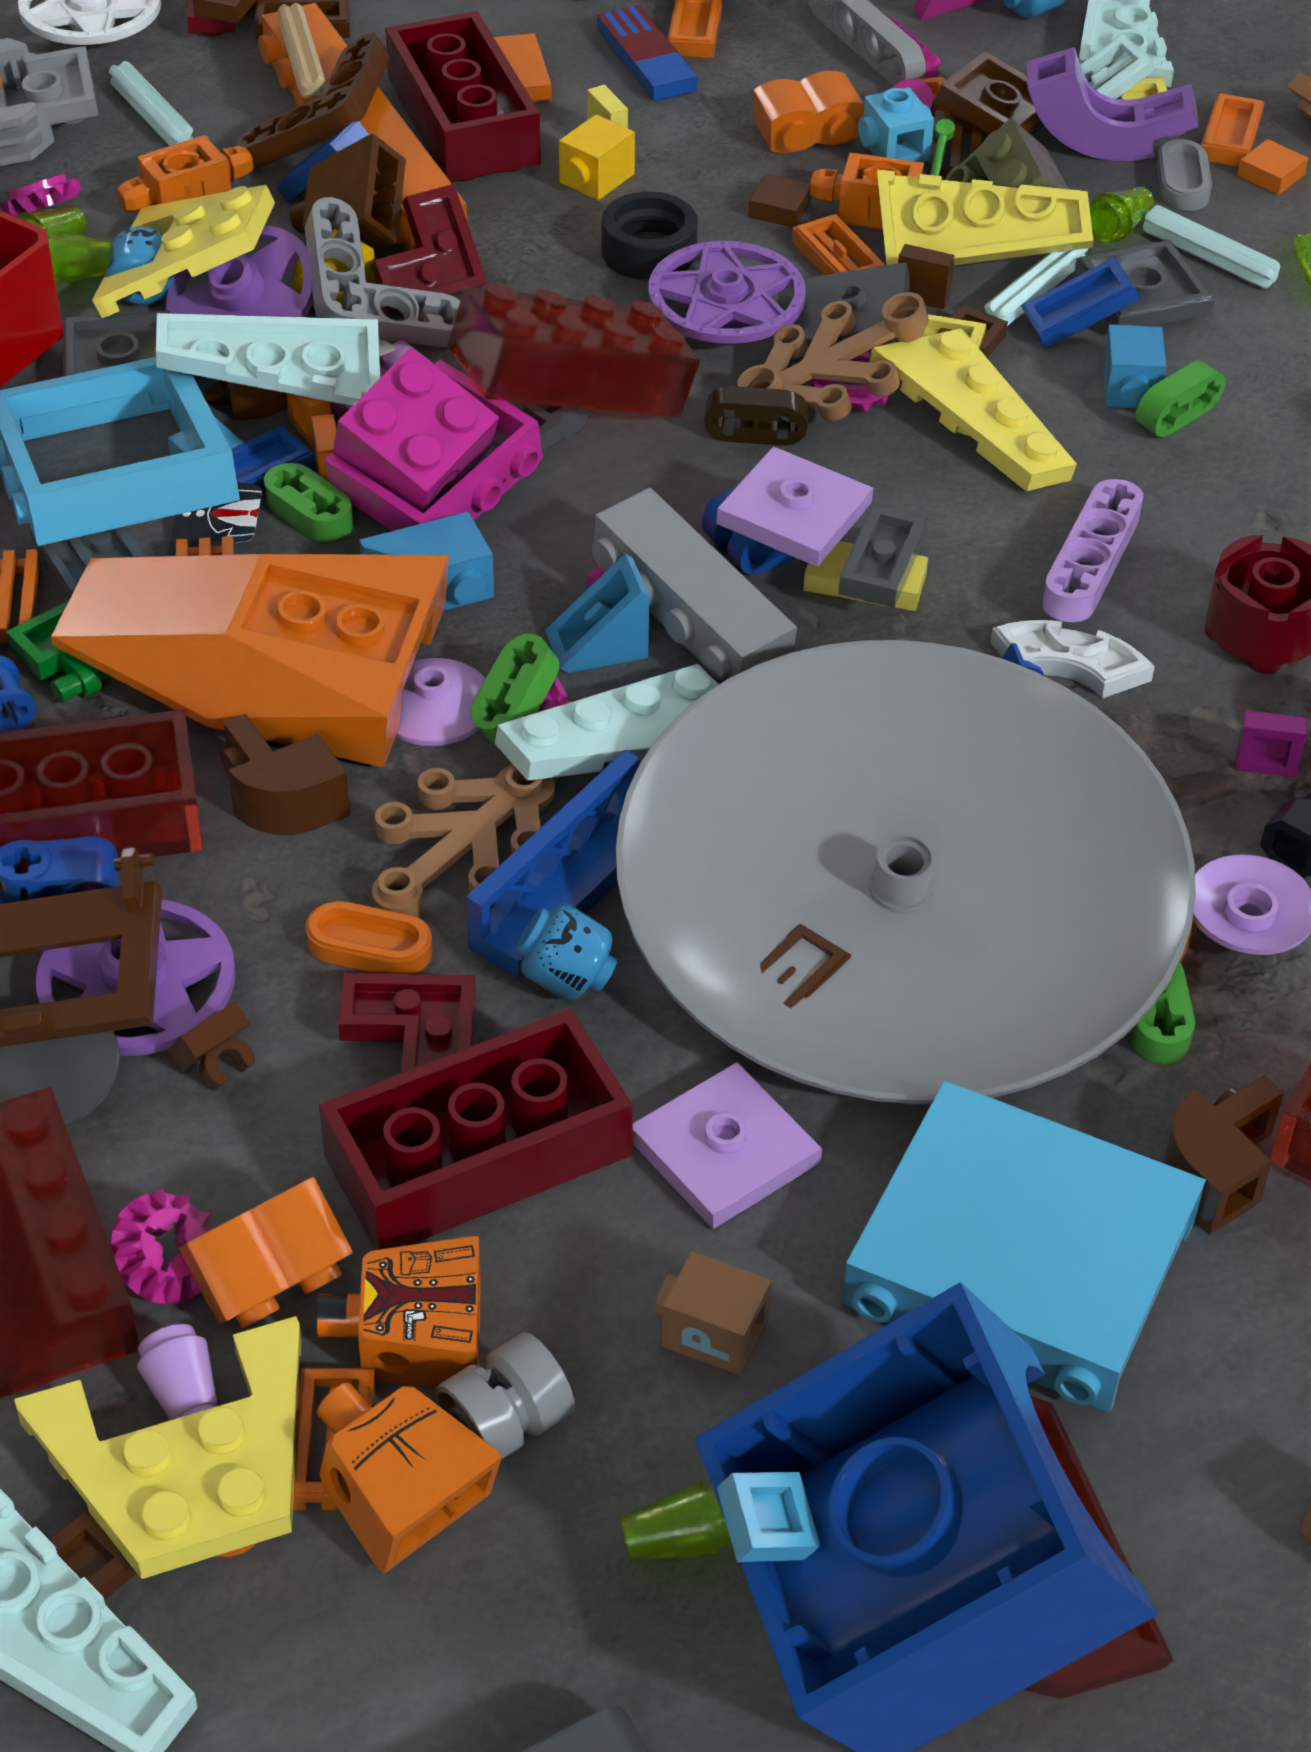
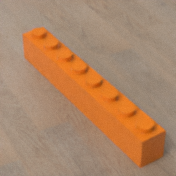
[258,3,467,252]

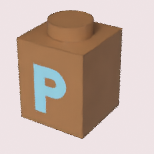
[655,1251,772,1376]

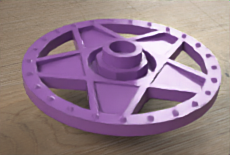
[166,225,314,317]
[648,241,806,344]
[36,899,236,1056]

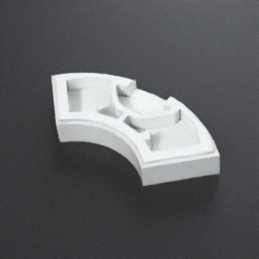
[990,620,1155,699]

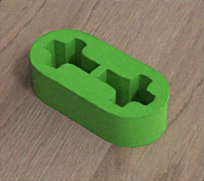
[1136,360,1226,438]
[264,463,353,543]
[470,633,559,744]
[1129,962,1195,1065]

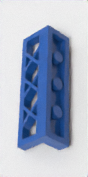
[466,750,640,978]

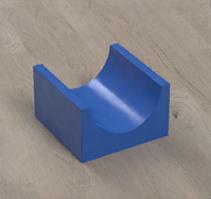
[694,1282,1158,1752]

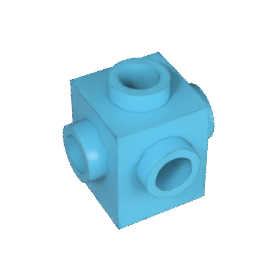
[858,87,934,162]

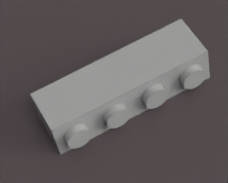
[592,487,797,683]

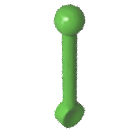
[930,119,955,176]

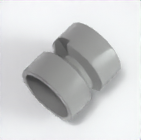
[434,1332,575,1460]

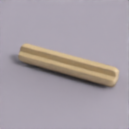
[278,3,325,99]

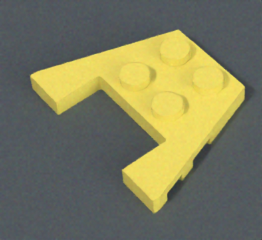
[92,185,275,318]
[14,1316,302,1579]

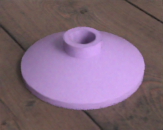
[395,658,486,746]
[1193,854,1311,955]

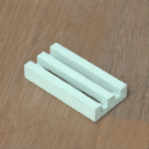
[1080,34,1154,99]

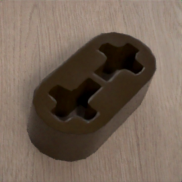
[704,386,809,446]

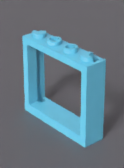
[0,357,240,546]

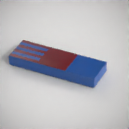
[597,5,697,101]

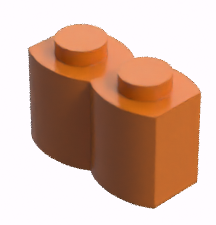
[753,71,864,154]
[179,1176,353,1329]

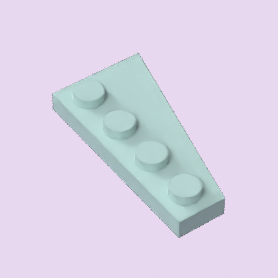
[1079,0,1174,87]
[495,664,719,781]

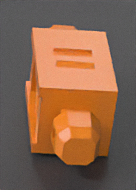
[116,135,254,213]
[810,153,924,229]

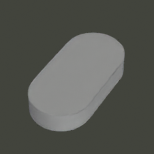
[1156,139,1212,211]

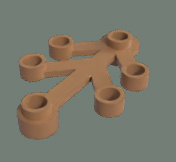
[737,292,929,421]
[372,765,555,918]

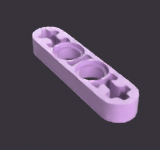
[1042,479,1143,622]

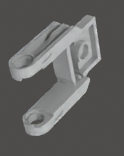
[0,38,99,166]

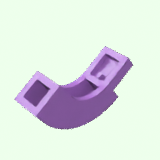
[1027,47,1199,161]

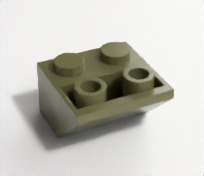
[943,118,1069,189]

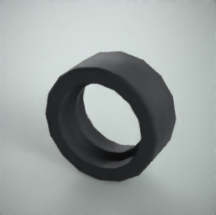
[601,191,698,280]

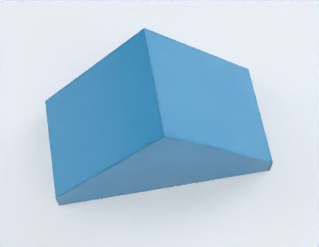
[545,553,649,673]

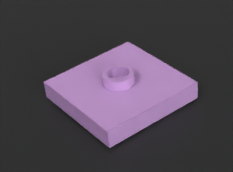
[716,446,874,567]
[632,1062,822,1229]

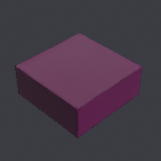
[1235,710,1307,778]

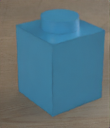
[1102,324,1166,409]

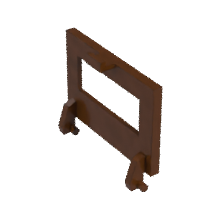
[0,847,162,1047]

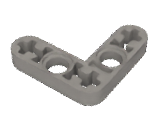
[305,197,470,347]

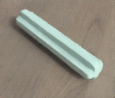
[109,61,193,146]
[1143,205,1280,289]
[984,248,1088,326]

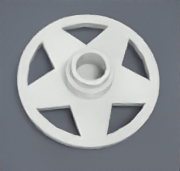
[18,0,161,45]

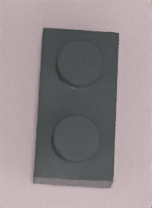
[839,505,928,608]

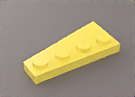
[877,169,1093,265]
[869,328,1077,492]

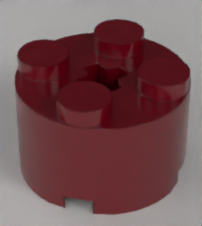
[1204,535,1311,674]

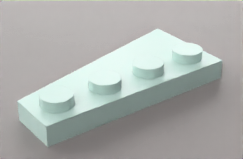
[156,313,380,406]
[0,1489,198,1752]

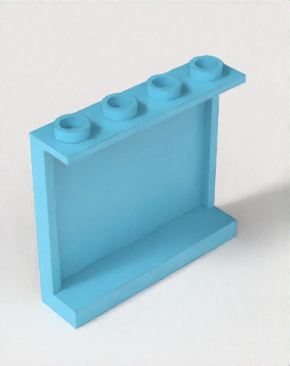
[842,1080,1206,1413]

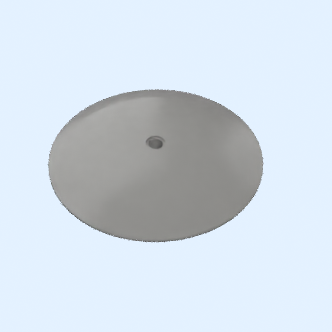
[616,640,1196,1104]

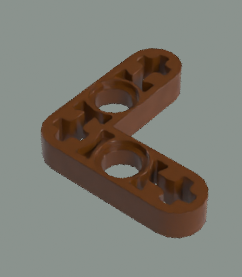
[235,33,390,169]

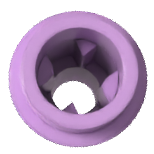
[137,1324,218,1420]

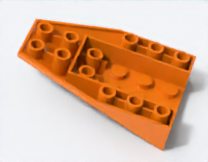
[51,554,449,768]

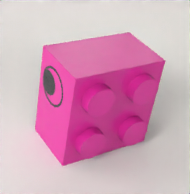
[333,347,499,513]

